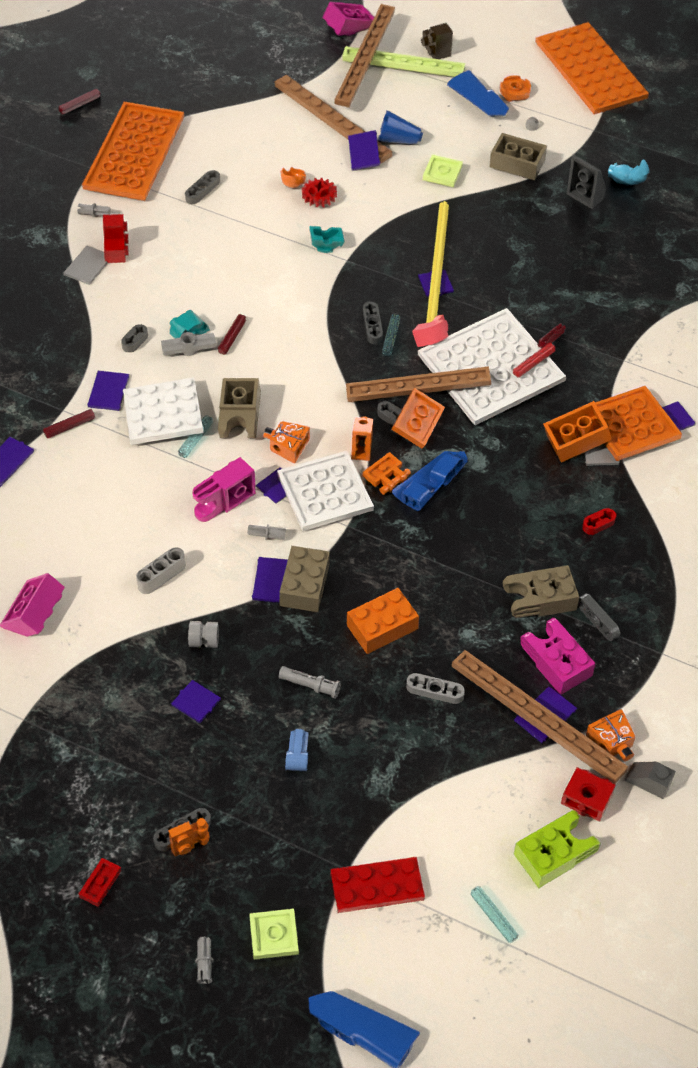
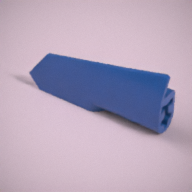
[447,71,509,116]
[392,451,468,511]
[309,991,420,1068]

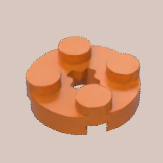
[500,75,531,102]

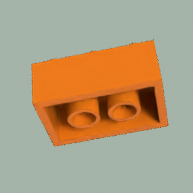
[543,401,612,463]
[347,588,419,654]

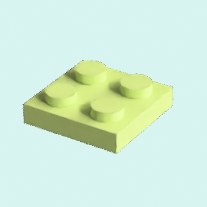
[423,155,463,187]
[250,909,299,959]

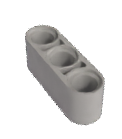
[136,547,186,594]

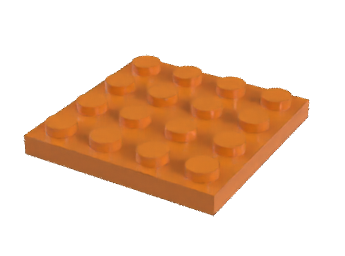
[595,386,682,461]

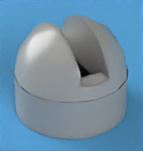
[526,117,539,131]

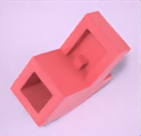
[412,315,448,347]

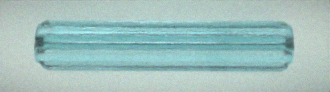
[382,314,400,356]
[178,415,213,458]
[470,886,518,943]

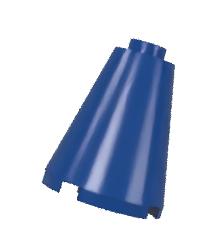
[378,110,423,144]

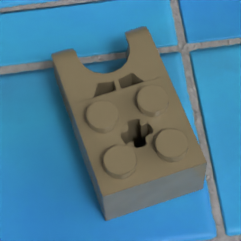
[218,378,261,439]
[502,565,579,618]

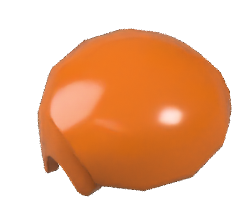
[280,167,306,188]

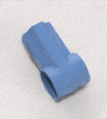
[285,729,309,771]

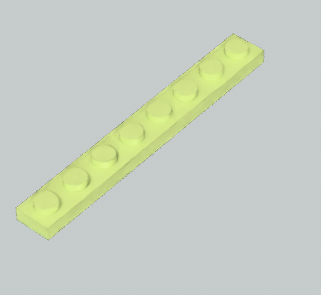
[342,46,465,77]

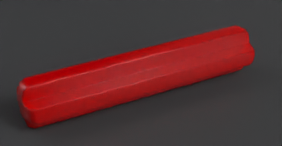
[513,343,556,378]

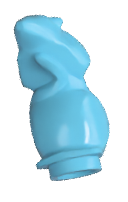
[608,160,649,185]

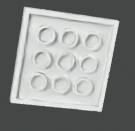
[123,377,204,445]
[277,451,374,531]

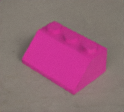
[0,573,65,637]

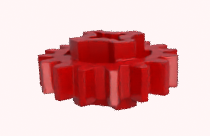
[302,178,337,208]

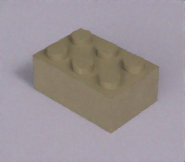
[489,133,547,180]
[280,545,330,612]

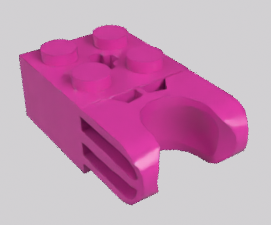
[192,457,256,522]
[520,618,595,695]

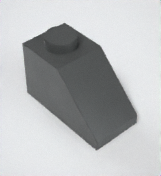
[625,761,676,799]

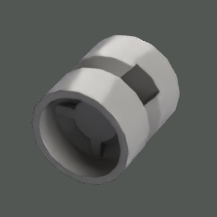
[188,621,219,648]

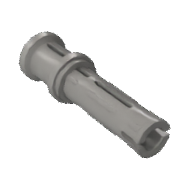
[279,666,341,699]

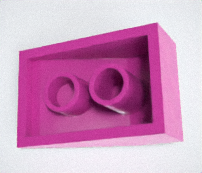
[323,2,374,36]

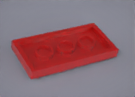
[331,857,425,913]

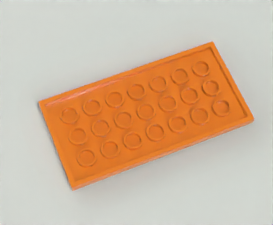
[535,22,649,114]
[82,102,184,201]

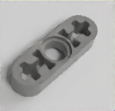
[406,673,465,704]

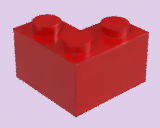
[103,214,129,263]

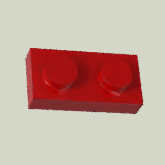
[79,858,122,907]

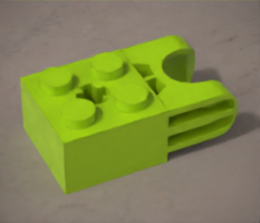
[514,810,601,888]

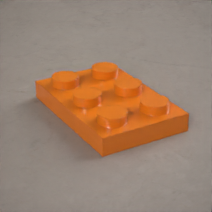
[391,388,445,449]

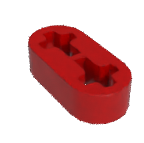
[582,508,616,535]

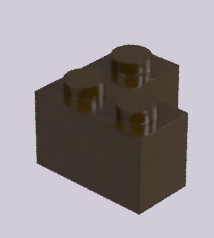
[421,23,453,60]

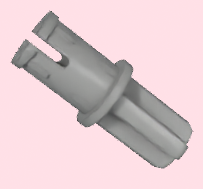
[77,203,111,217]
[247,524,286,541]
[195,937,214,984]

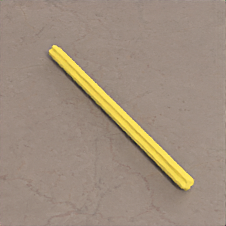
[426,201,449,323]

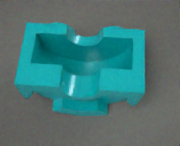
[309,226,345,253]
[169,310,210,339]

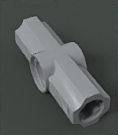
[161,332,216,356]

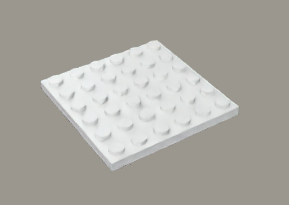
[418,308,566,425]

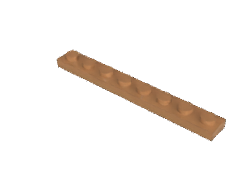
[346,366,491,402]

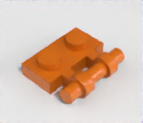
[363,452,411,495]
[168,818,210,857]

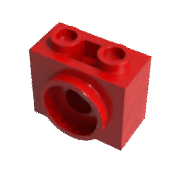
[561,767,616,822]

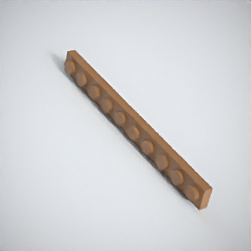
[334,4,395,108]
[275,75,392,164]
[452,650,628,784]

